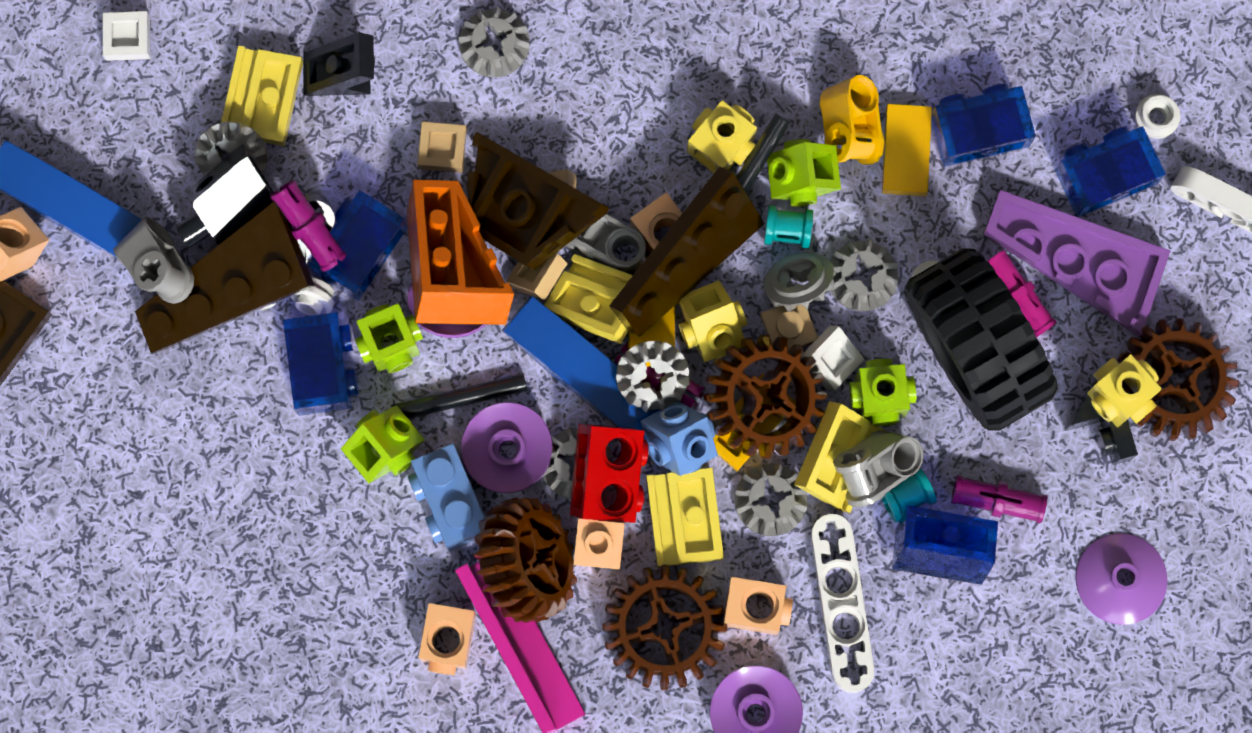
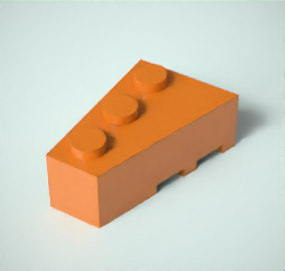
[407,179,514,325]

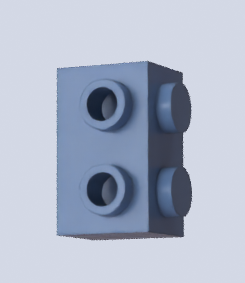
[407,443,485,552]

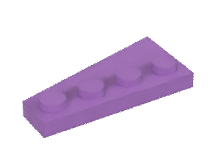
[983,190,1171,337]

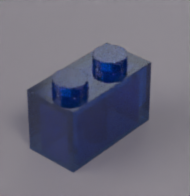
[931,84,1036,167]
[1055,126,1166,218]
[309,190,408,302]
[283,312,359,416]
[892,505,998,585]

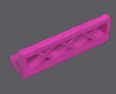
[455,562,585,733]

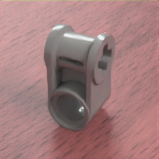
[565,213,647,275]
[113,216,194,304]
[833,430,924,507]

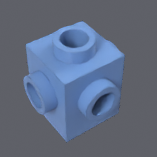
[641,401,718,476]

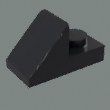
[304,32,375,96]
[1065,378,1138,465]

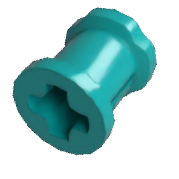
[764,204,814,249]
[881,468,937,523]

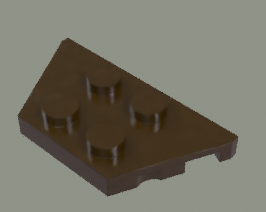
[466,132,610,270]

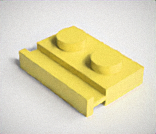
[221,45,303,146]
[544,254,633,344]
[794,401,885,513]
[646,468,724,568]

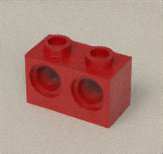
[570,423,649,523]

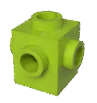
[767,139,841,207]
[354,303,423,373]
[849,358,917,427]
[340,405,425,484]

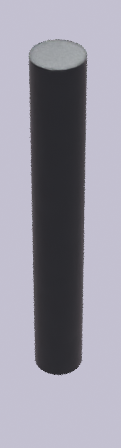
[736,113,791,194]
[391,373,528,419]

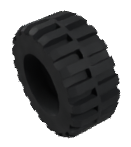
[904,248,1058,431]

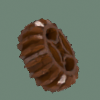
[1117,318,1239,441]
[703,334,828,459]
[474,497,577,623]
[602,565,727,691]

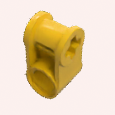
[819,75,884,165]

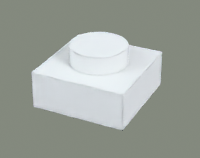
[103,11,151,61]
[801,326,865,390]

